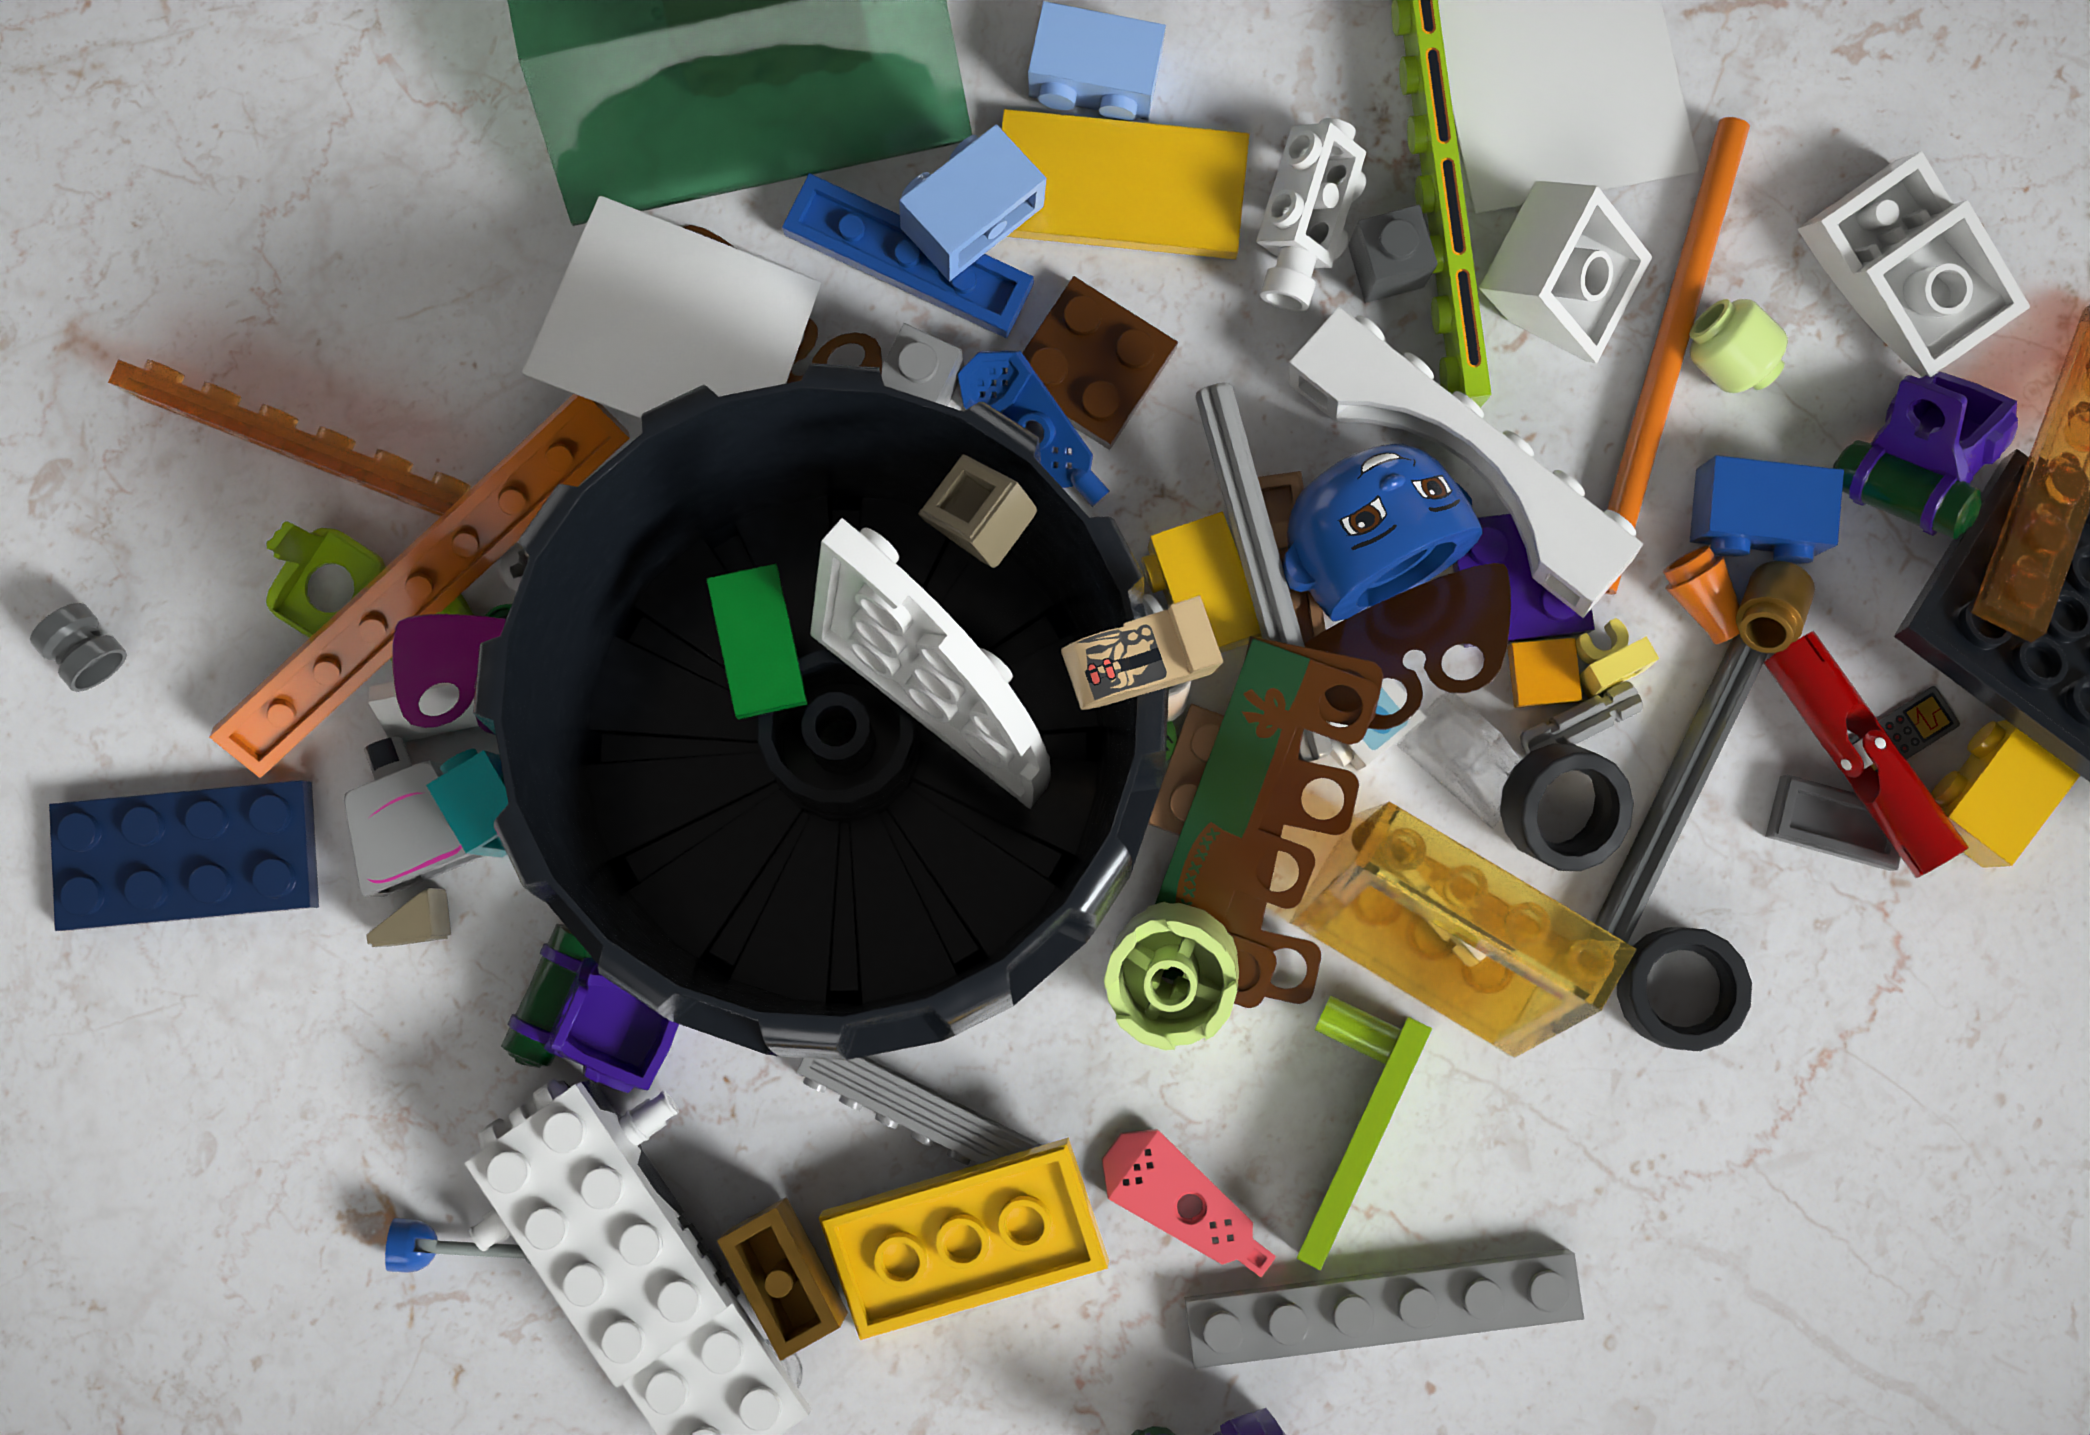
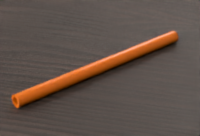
[1605,117,1750,595]

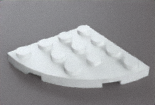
[810,518,1051,809]

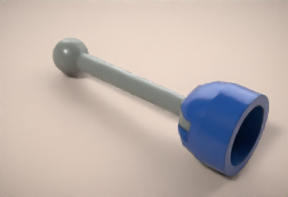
[385,1218,532,1273]

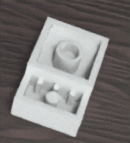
[1797,151,2030,378]

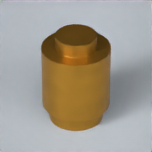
[1736,561,1815,653]

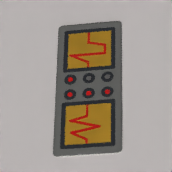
[1849,686,1960,772]

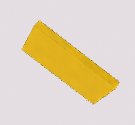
[1002,109,1250,260]
[819,1137,1109,1340]

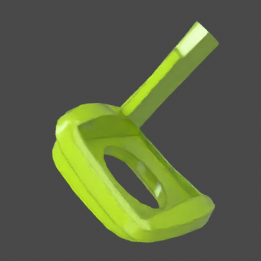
[266,521,386,638]

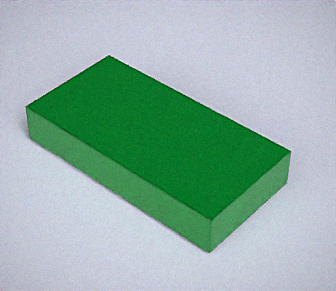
[707,564,807,719]

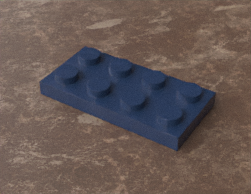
[49,780,319,931]

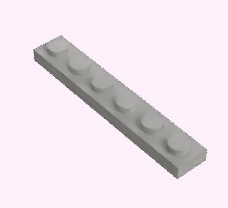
[1184,1249,1584,1369]

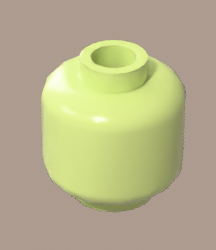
[1689,299,1788,393]

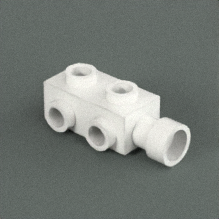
[1256,118,1367,312]

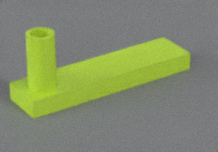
[1297,995,1433,1271]

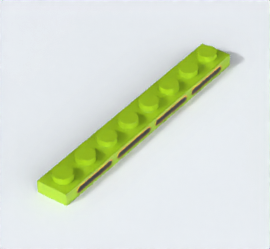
[1391,0,1492,408]

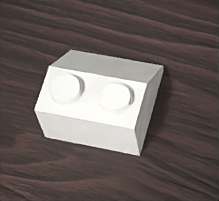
[1479,180,1652,363]

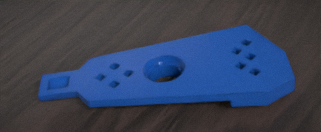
[958,351,1110,507]

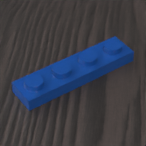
[782,173,1034,338]

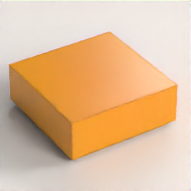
[1507,638,1582,708]

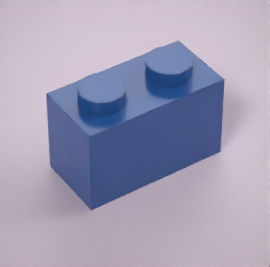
[1690,455,1844,564]

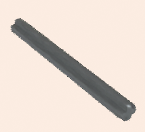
[1578,634,1768,976]

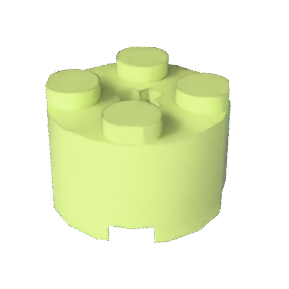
[1104,902,1239,1050]

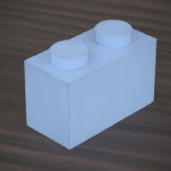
[1028,1,1166,121]
[899,124,1047,282]

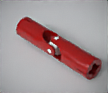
[1764,631,1969,878]

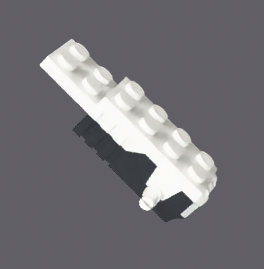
[464,1079,811,1435]

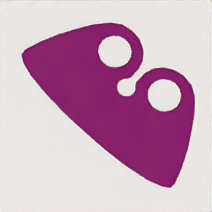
[392,614,506,735]

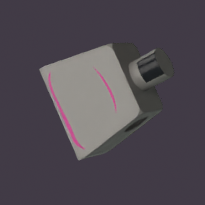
[344,736,486,897]

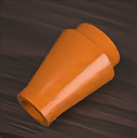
[1663,546,1740,644]

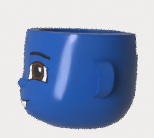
[1282,444,1483,622]

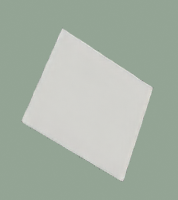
[1438,0,1700,214]
[522,196,821,419]

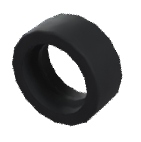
[1500,743,1634,871]
[1617,927,1752,1051]

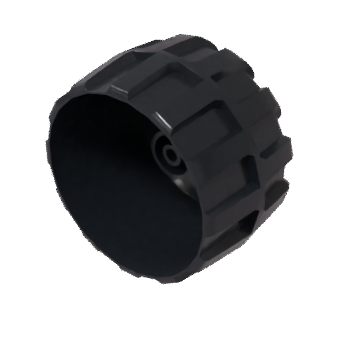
[473,363,1169,1060]

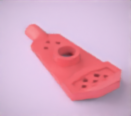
[1102,1129,1276,1278]

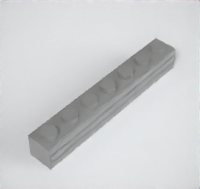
[797,1056,1041,1165]

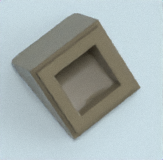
[918,454,1037,568]
[366,888,451,947]

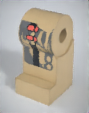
[1061,596,1223,710]

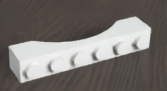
[1289,307,1644,618]

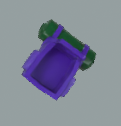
[1833,371,2018,540]
[501,924,679,1093]

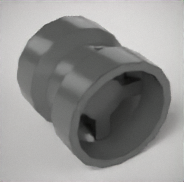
[30,603,127,692]

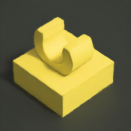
[1576,618,1659,699]

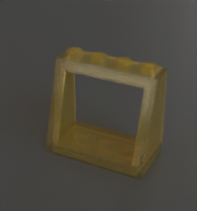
[1289,801,1637,1058]

